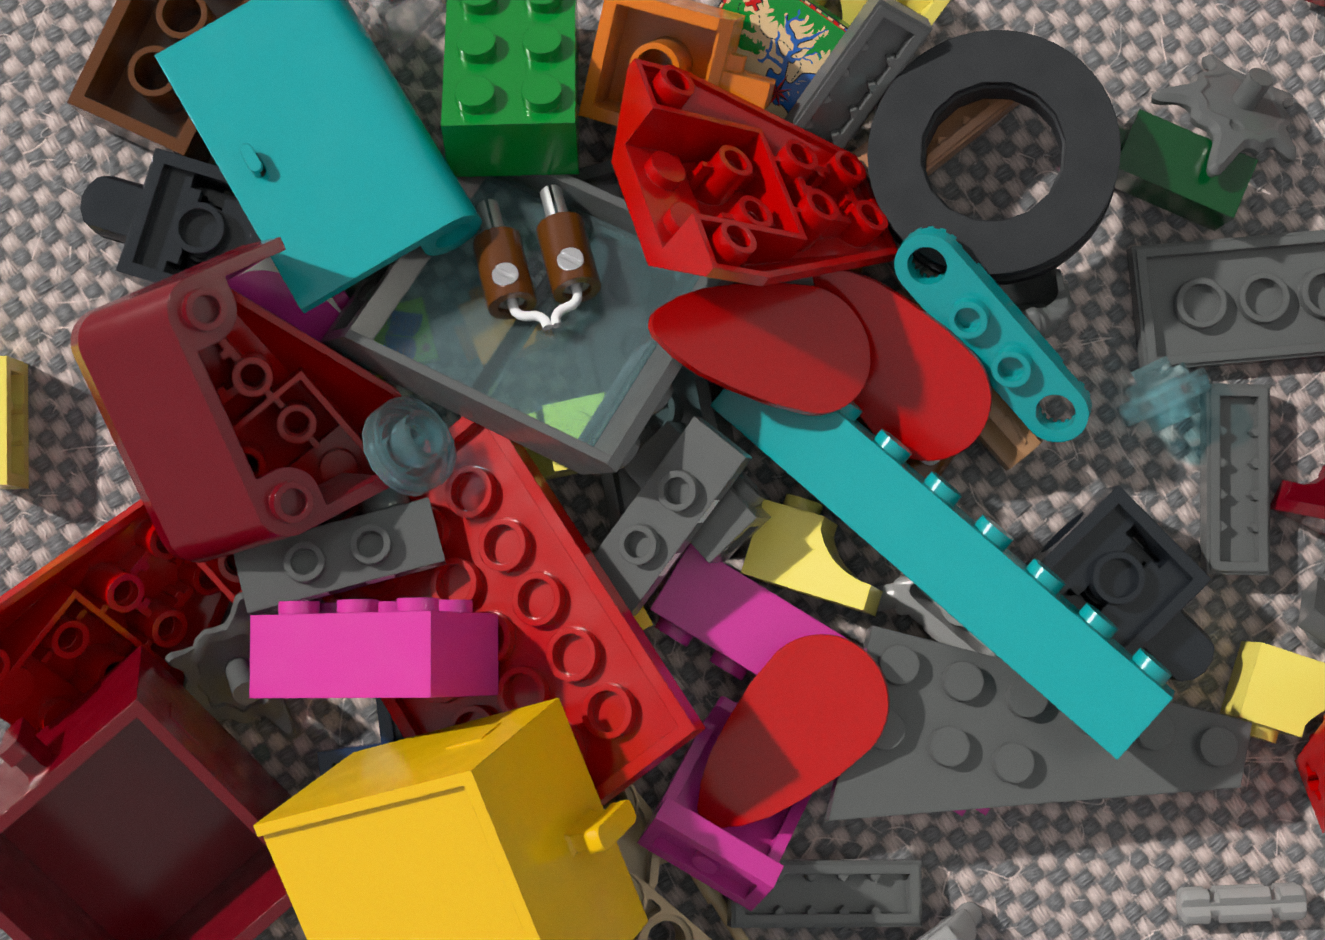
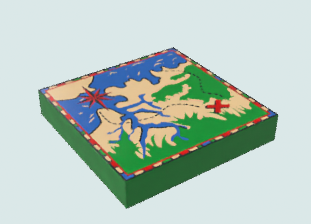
[717,0,850,119]

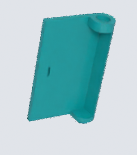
[154,0,482,313]

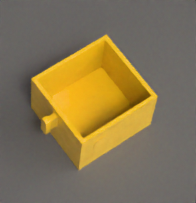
[253,698,649,940]

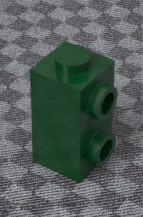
[1115,109,1258,231]

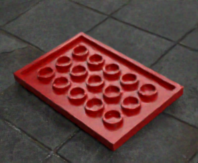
[322,416,706,806]

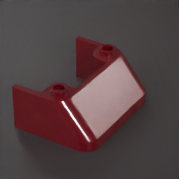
[71,237,389,563]

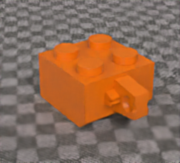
[578,0,776,126]

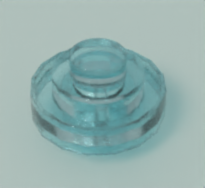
[1116,356,1214,433]
[362,396,456,496]

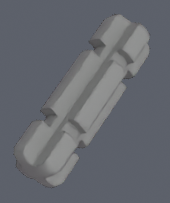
[1176,882,1307,925]

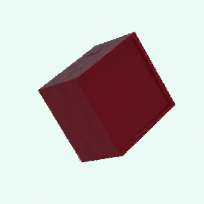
[0,645,292,940]

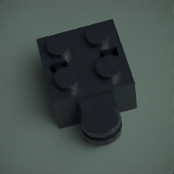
[80,148,261,287]
[1025,485,1214,682]

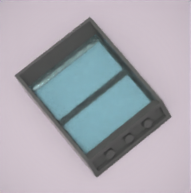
[320,174,737,475]

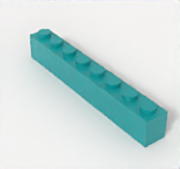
[710,388,1175,760]

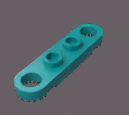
[894,226,1092,442]

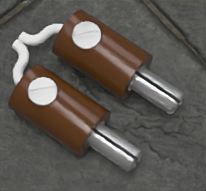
[472,185,601,330]

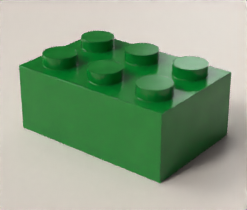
[441,0,579,177]

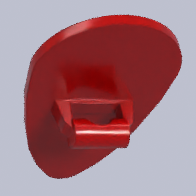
[812,270,992,461]
[648,283,870,416]
[697,634,890,828]

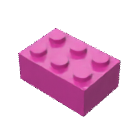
[249,597,498,698]

